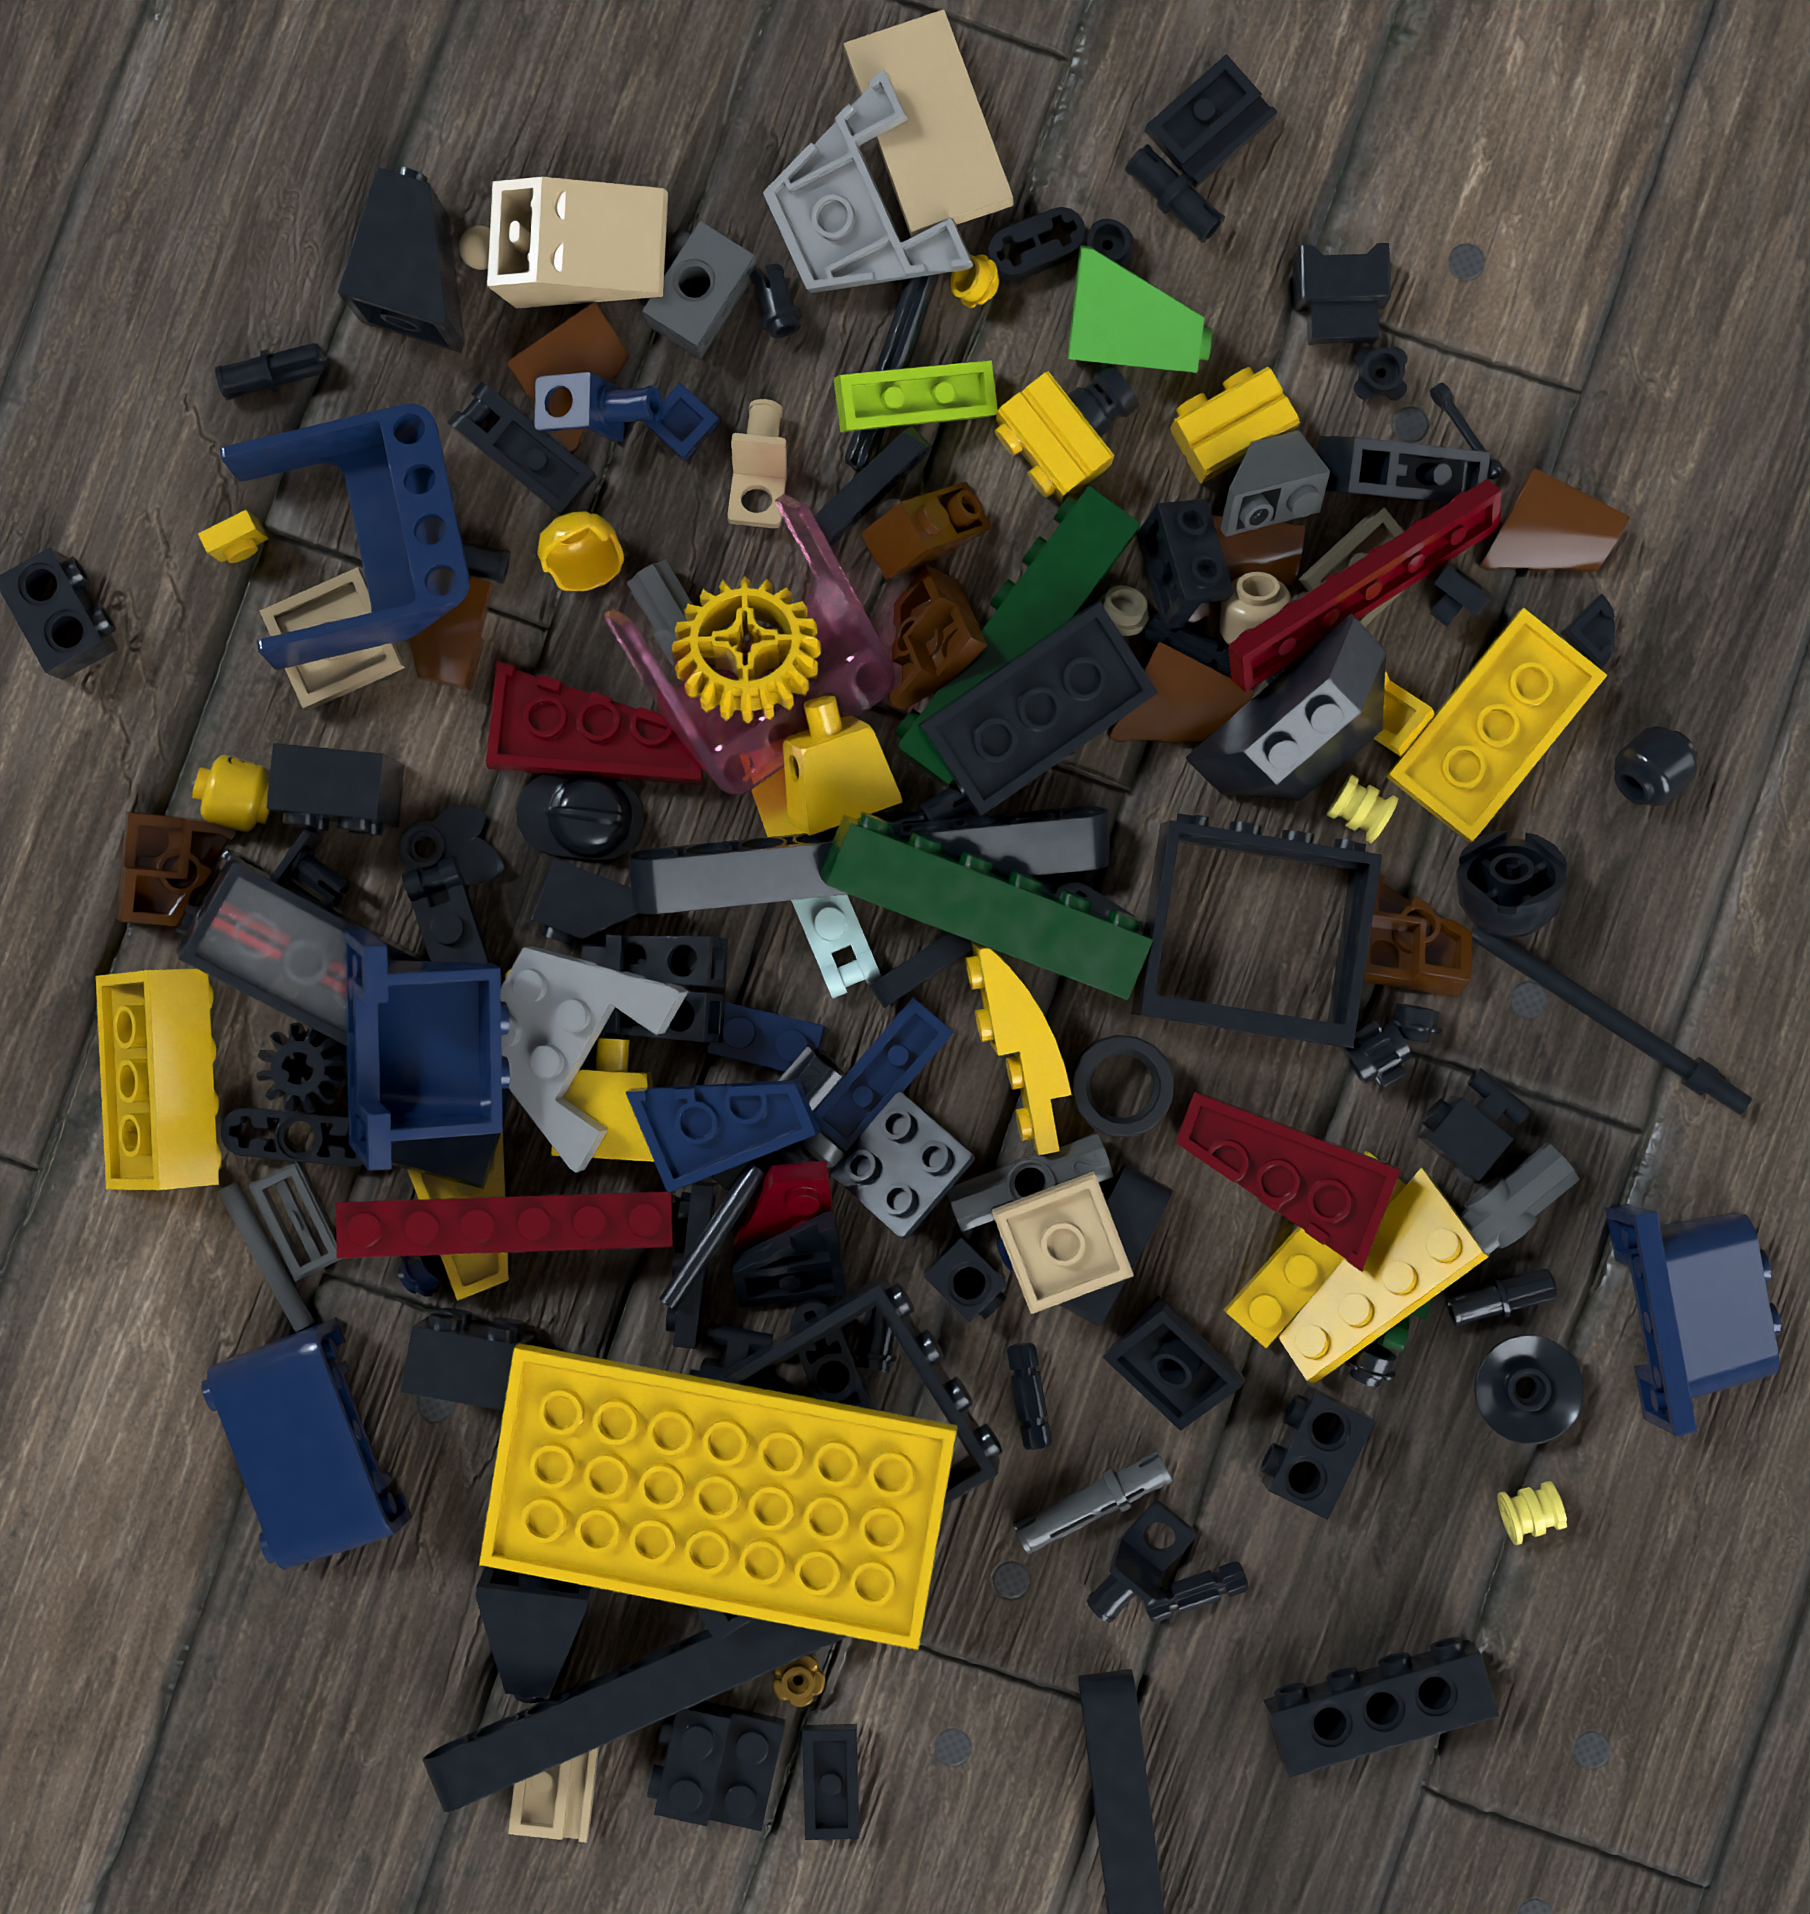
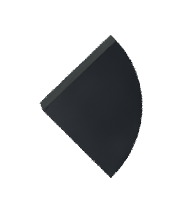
[1560,594,1615,669]

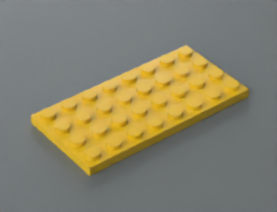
[479,1343,957,1650]

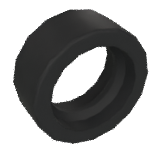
[1070,1035,1174,1137]

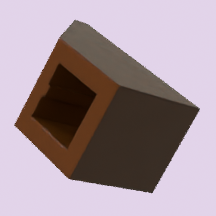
[861,481,992,580]

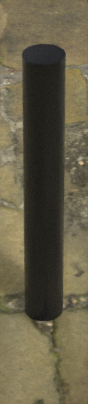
[659,1161,767,1311]

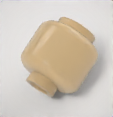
[1220,572,1291,644]

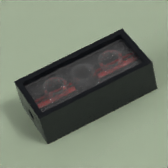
[176,854,427,1046]

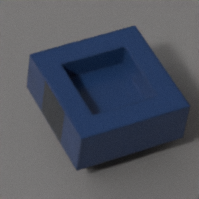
[644,382,721,462]

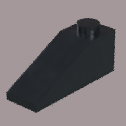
[1318,436,1491,503]

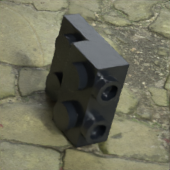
[647,1701,786,1831]

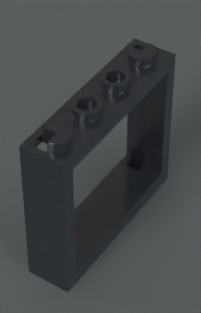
[1131,813,1382,1048]

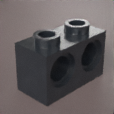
[0,548,118,680]
[1260,1385,1375,1520]

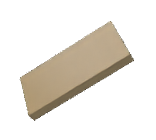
[844,9,1013,238]

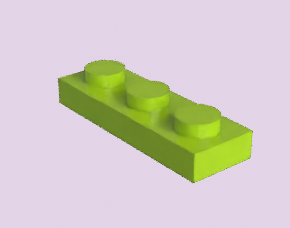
[834,360,998,432]

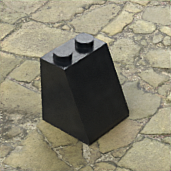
[338,166,465,353]

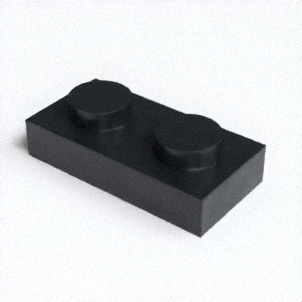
[802,1724,860,1840]

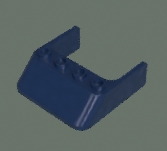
[220,404,470,670]

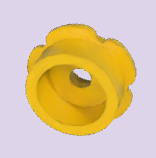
[950,255,999,308]

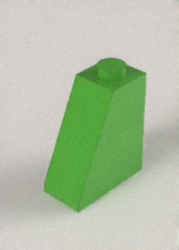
[1067,246,1212,373]

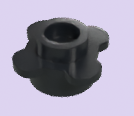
[1353,346,1408,401]

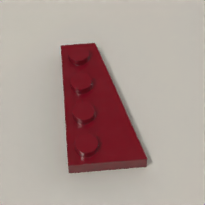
[485,661,707,785]
[1176,1091,1401,1272]

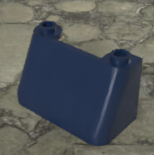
[201,1317,412,1570]

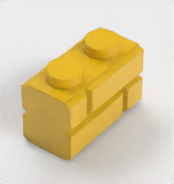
[1170,367,1300,484]
[995,371,1114,504]

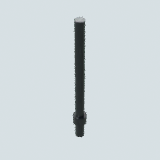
[1471,925,1752,1115]

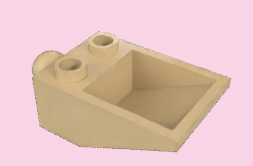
[459,177,668,309]

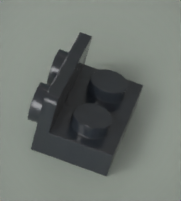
[1136,499,1234,630]

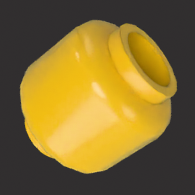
[192,755,270,832]

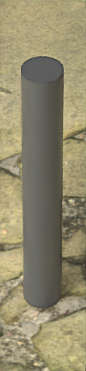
[217,1182,315,1332]

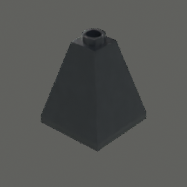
[476,1566,593,1703]

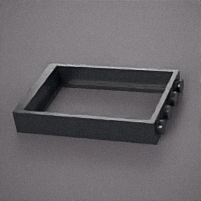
[694,1274,1003,1642]

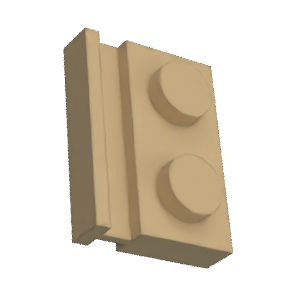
[508,1747,599,1843]

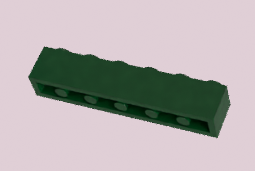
[895,486,1141,789]
[819,812,1153,1000]

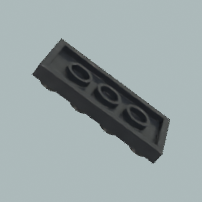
[918,602,1158,816]

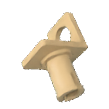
[728,399,787,528]

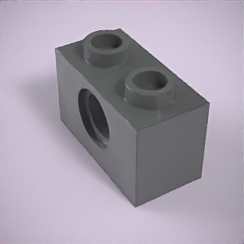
[641,221,757,359]

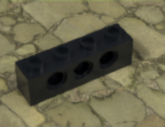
[1263,1637,1499,1778]

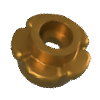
[772,1654,825,1707]

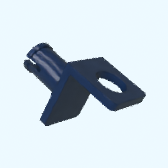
[534,372,663,442]

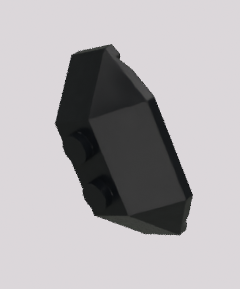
[1186,613,1386,801]

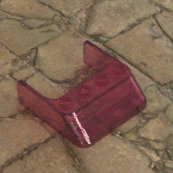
[603,494,895,794]

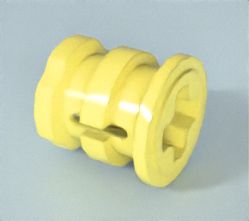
[1326,774,1399,844]
[1497,1481,1567,1545]

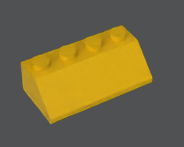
[96,969,221,1190]

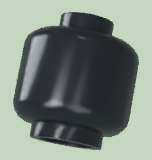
[1614,726,1697,806]

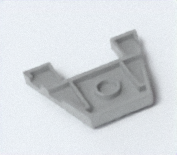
[763,70,975,293]
[501,946,688,1173]

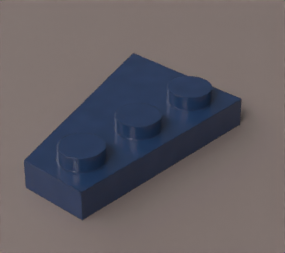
[625,1080,821,1193]

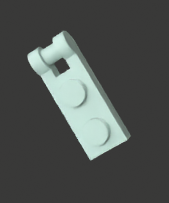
[791,895,882,998]

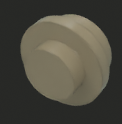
[1098,586,1149,636]

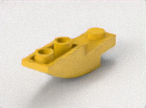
[965,941,1072,1156]

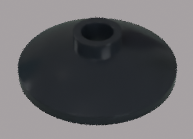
[1474,1335,1584,1444]

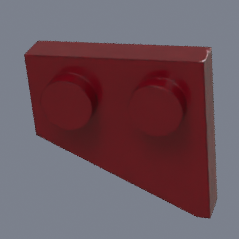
[732,1161,834,1253]

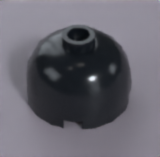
[1456,831,1567,937]

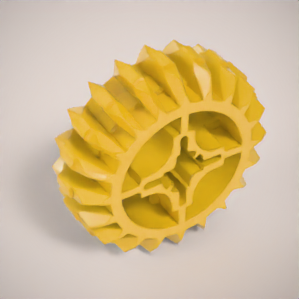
[672,576,821,724]

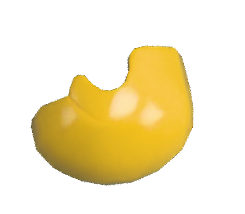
[537,511,624,591]

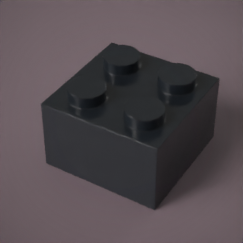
[266,743,405,836]
[400,1307,538,1411]

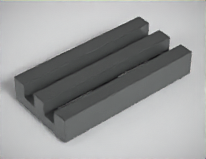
[249,1161,343,1281]

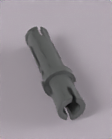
[1013,1450,1173,1555]

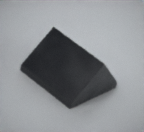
[1103,1296,1246,1431]

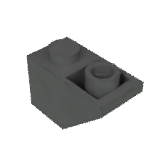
[1220,430,1330,537]

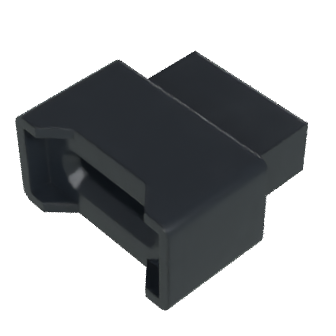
[1292,243,1391,345]

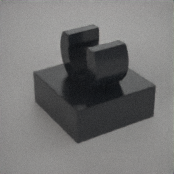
[1430,561,1491,626]

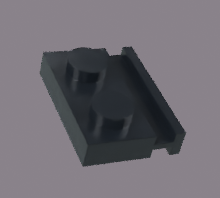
[1145,54,1278,189]

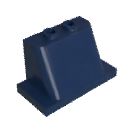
[344,929,510,1170]
[1605,1204,1781,1436]

